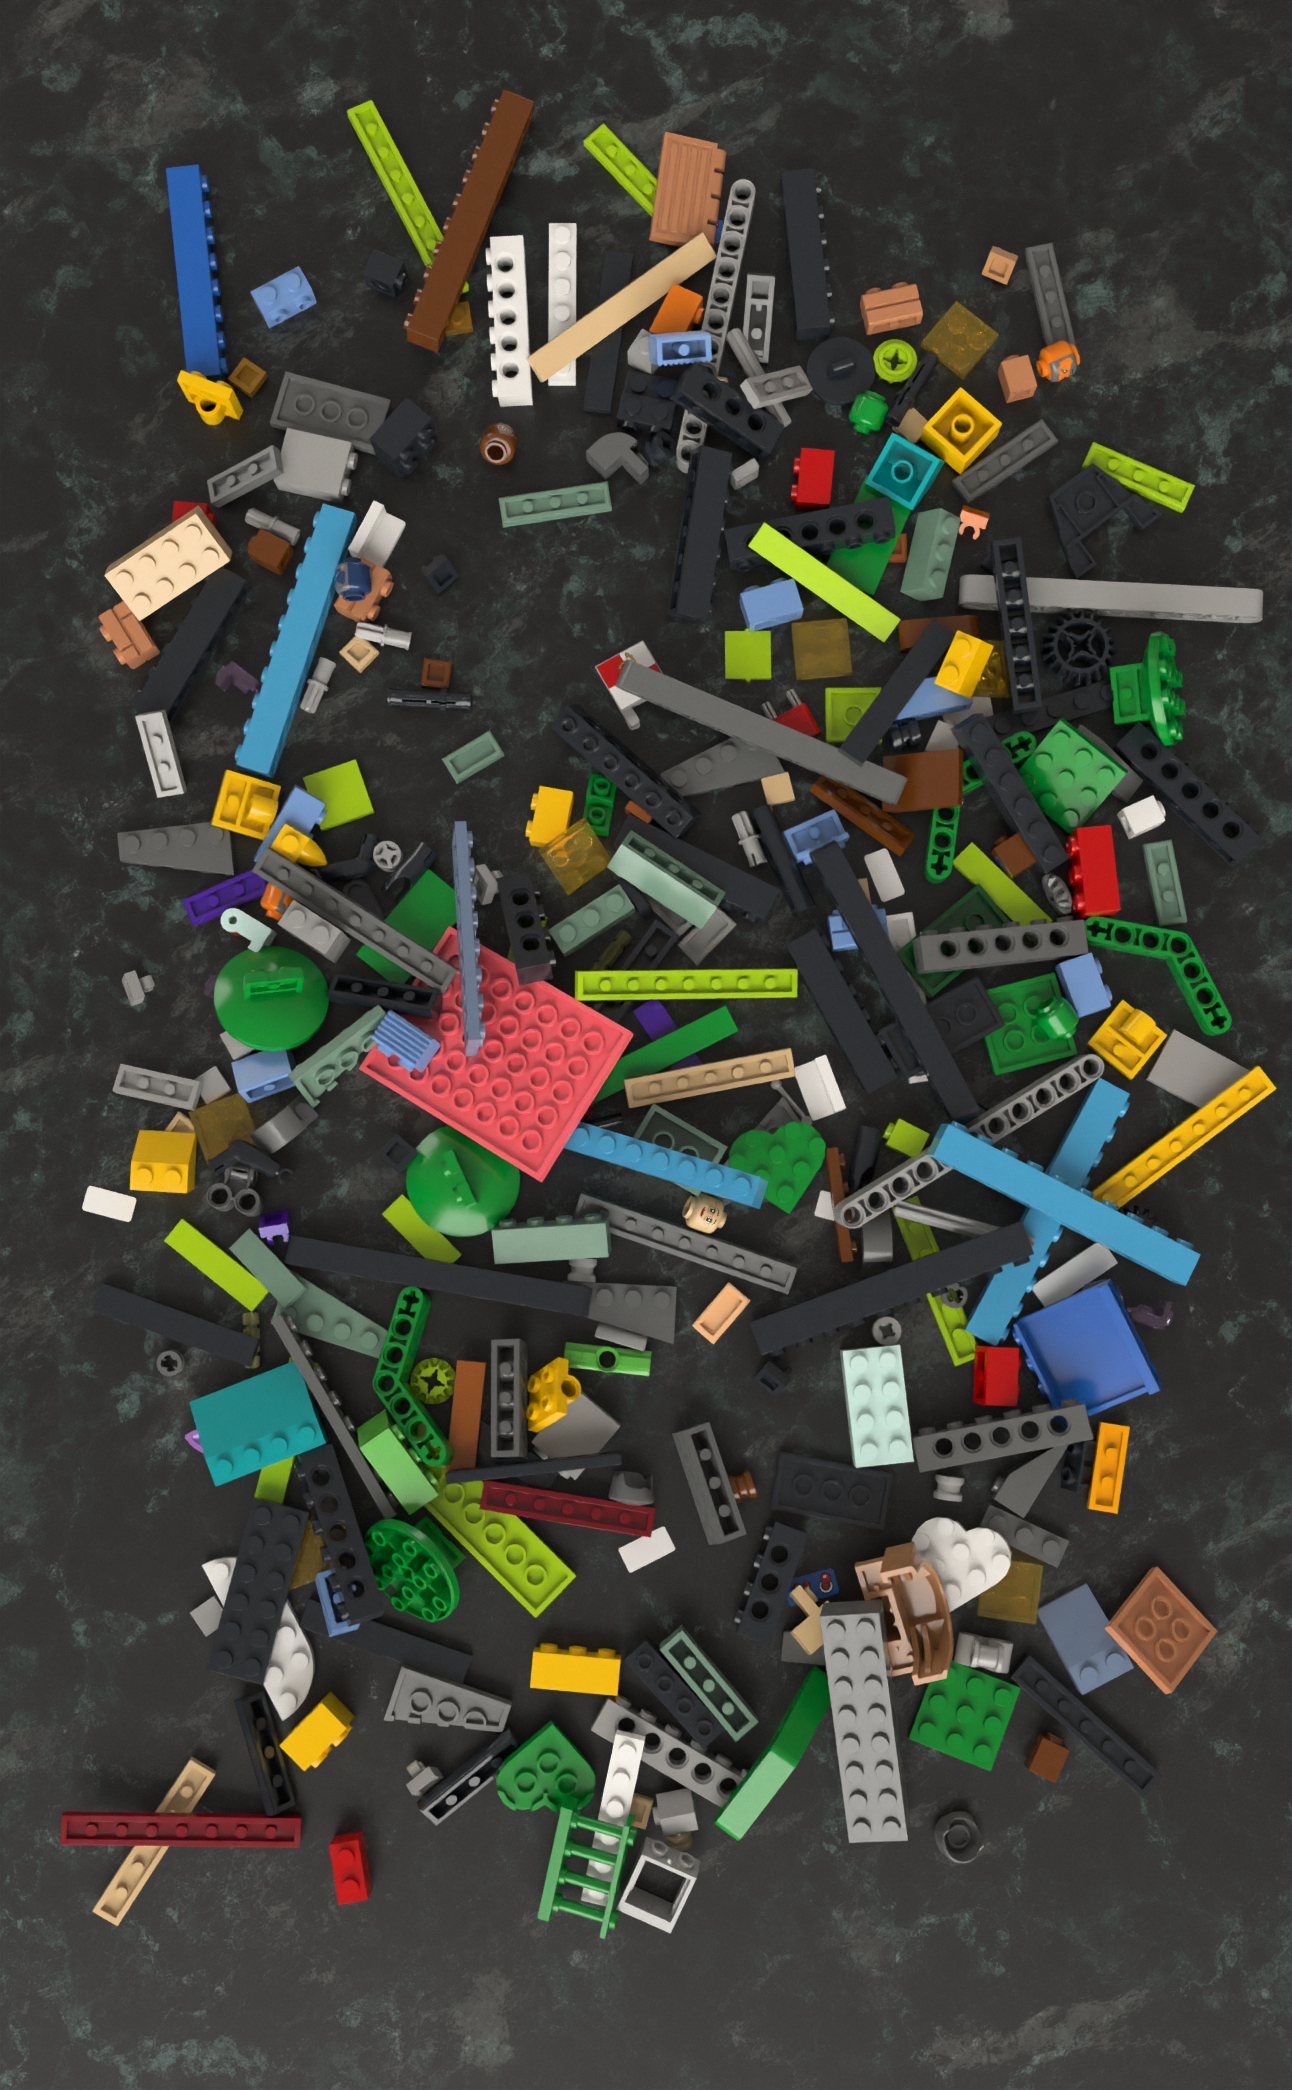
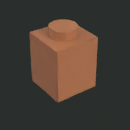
[997,355,1037,403]

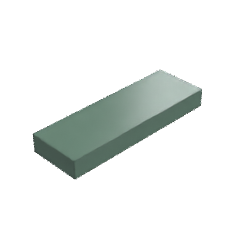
[1142,839,1188,927]
[229,1228,308,1309]

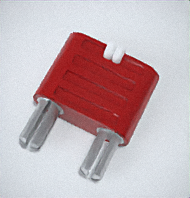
[761,689,822,738]

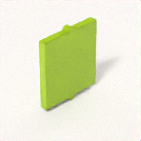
[725,628,771,682]

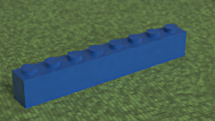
[166,164,229,383]

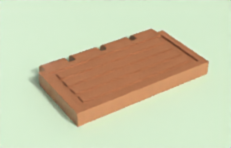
[649,132,727,248]

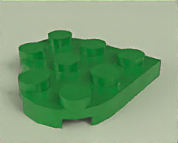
[729,1122,826,1214]
[495,1720,596,1812]

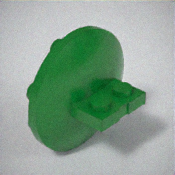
[1110,631,1186,746]
[214,946,329,1051]
[406,1125,520,1237]
[363,1515,466,1622]

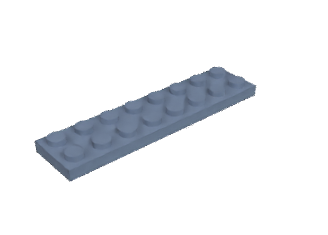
[452,821,485,1056]

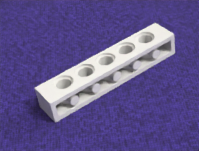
[486,235,533,407]

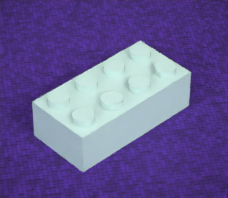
[840,1344,914,1468]

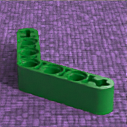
[924,731,1036,884]
[1084,916,1232,1036]
[373,1286,454,1468]
[713,1665,831,1841]

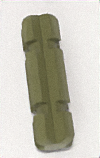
[590,930,633,971]
[243,1312,261,1369]

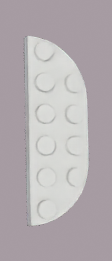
[202,1557,315,1721]

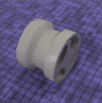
[373,841,404,872]
[567,1258,597,1282]
[871,1316,902,1346]
[933,1474,965,1502]

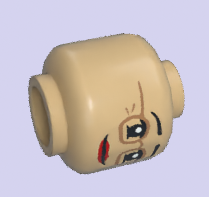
[682,1193,727,1234]

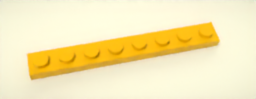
[1091,1066,1277,1209]

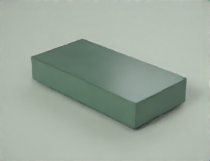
[442,730,504,784]

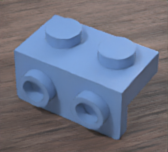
[783,809,850,865]

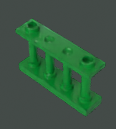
[537,1796,638,1939]

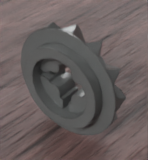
[1042,873,1072,916]

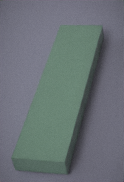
[499,481,612,528]

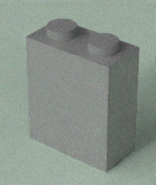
[274,428,358,504]
[278,900,351,964]
[532,1390,621,1480]

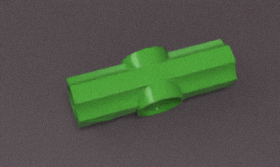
[564,1342,652,1376]

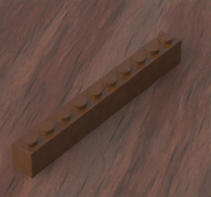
[404,90,534,353]

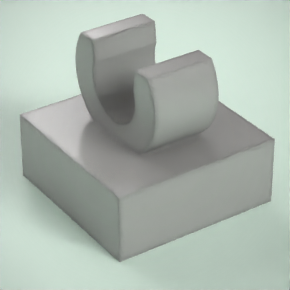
[472,864,504,905]
[122,970,155,1006]
[406,1760,444,1796]

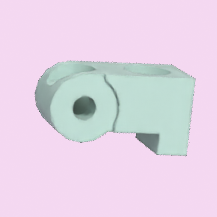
[221,908,277,952]

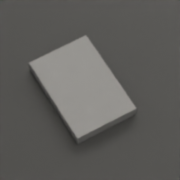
[1146,1029,1249,1109]

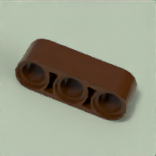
[898,615,980,654]

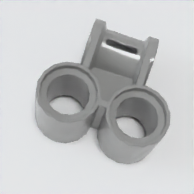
[954,1632,1013,1673]

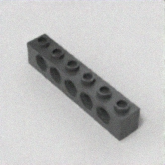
[912,916,1089,974]
[912,1398,1093,1472]

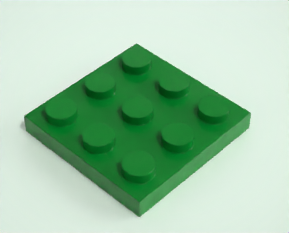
[1018,718,1128,834]
[983,972,1078,1076]
[907,1659,1021,1771]

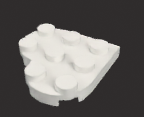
[912,1517,1012,1612]

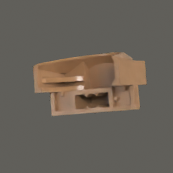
[855,1542,953,1685]

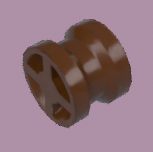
[728,1469,757,1503]

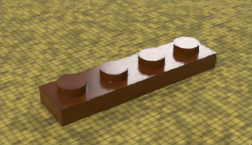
[810,775,916,856]
[825,1147,857,1263]

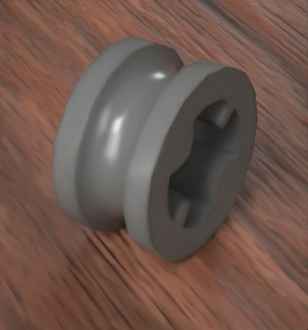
[940,1283,968,1308]
[157,1349,185,1376]

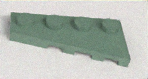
[288,1004,386,1109]
[271,1269,388,1358]

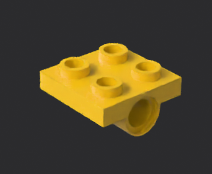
[177,370,243,425]
[211,770,281,840]
[1086,1000,1167,1080]
[526,1357,581,1432]

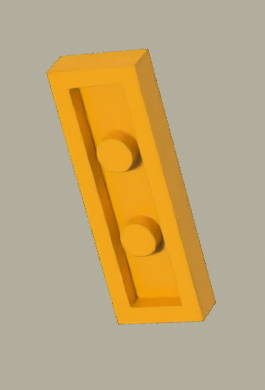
[1087,1421,1130,1514]

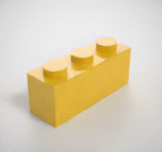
[530,1643,621,1696]

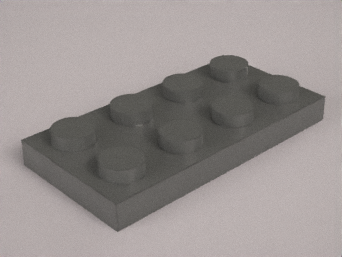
[270,371,392,455]

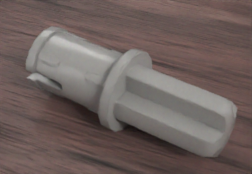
[245,508,301,546]
[355,621,412,650]
[300,657,336,714]
[732,811,767,868]

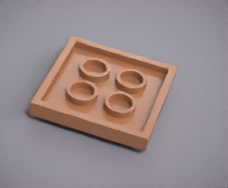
[1104,1566,1217,1694]

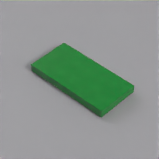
[826,476,911,598]
[356,869,457,984]

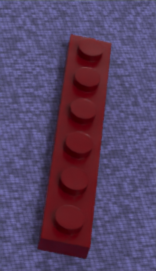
[479,1480,655,1538]

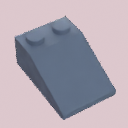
[1035,1583,1134,1695]

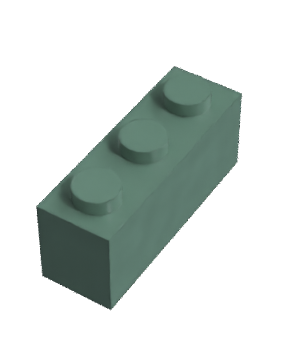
[900,508,961,602]
[548,884,635,958]

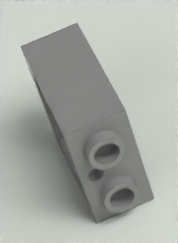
[616,1837,700,1934]

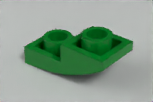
[581,774,617,837]

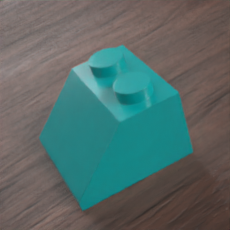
[865,432,945,510]

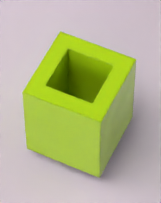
[883,1119,930,1158]

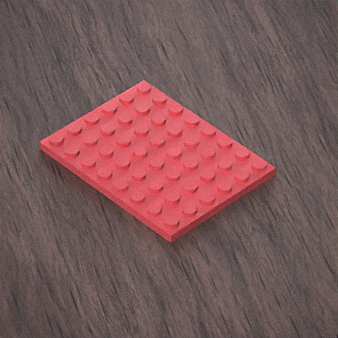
[359,926,634,1182]

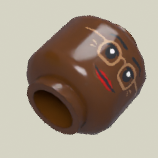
[480,423,518,465]

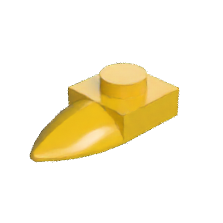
[270,823,327,867]

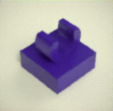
[258,1209,291,1245]

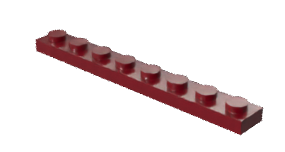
[60,1811,302,1848]

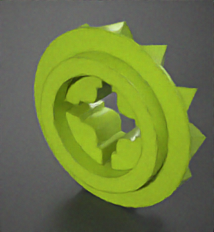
[873,339,917,384]
[410,1358,456,1404]

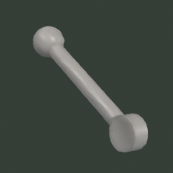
[771,1080,812,1126]

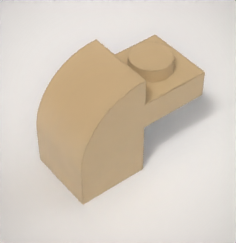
[789,1585,829,1655]

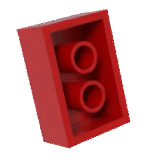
[1063,825,1121,921]

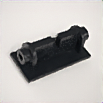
[1060,1435,1097,1493]

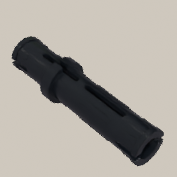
[885,351,939,427]
[387,688,473,711]

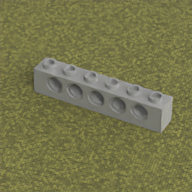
[591,1694,749,1807]

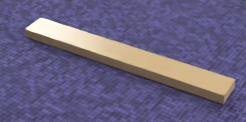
[526,232,717,382]

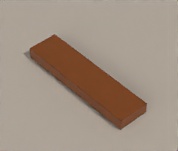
[445,1360,486,1477]

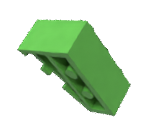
[357,1409,439,1515]

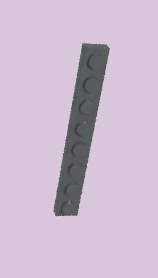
[252,847,460,994]
[573,1191,798,1294]
[271,1312,400,1519]

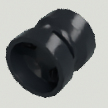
[887,718,921,752]

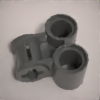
[206,1162,264,1217]

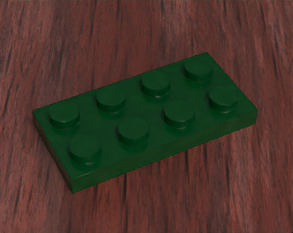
[896,884,1010,998]

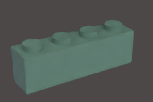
[607,830,726,930]
[492,1213,612,1264]
[660,1625,758,1741]

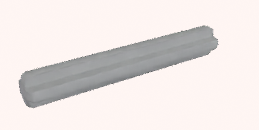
[726,328,791,428]

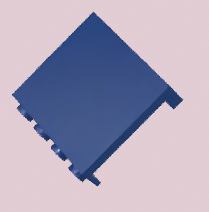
[1012,1278,1162,1429]

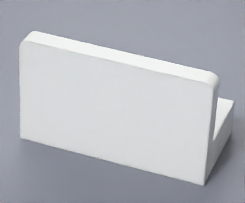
[348,501,406,568]
[794,1055,846,1121]

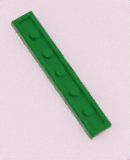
[591,1006,738,1105]

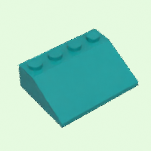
[189,1361,329,1487]

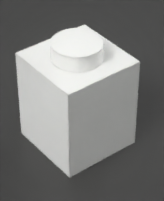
[1117,795,1165,839]

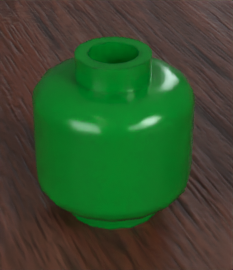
[848,390,889,435]
[1036,996,1079,1039]

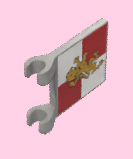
[595,640,663,731]

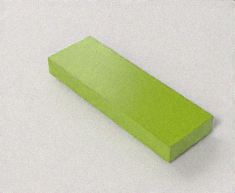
[382,1194,462,1263]

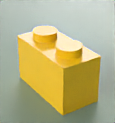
[934,630,994,699]
[526,786,574,851]

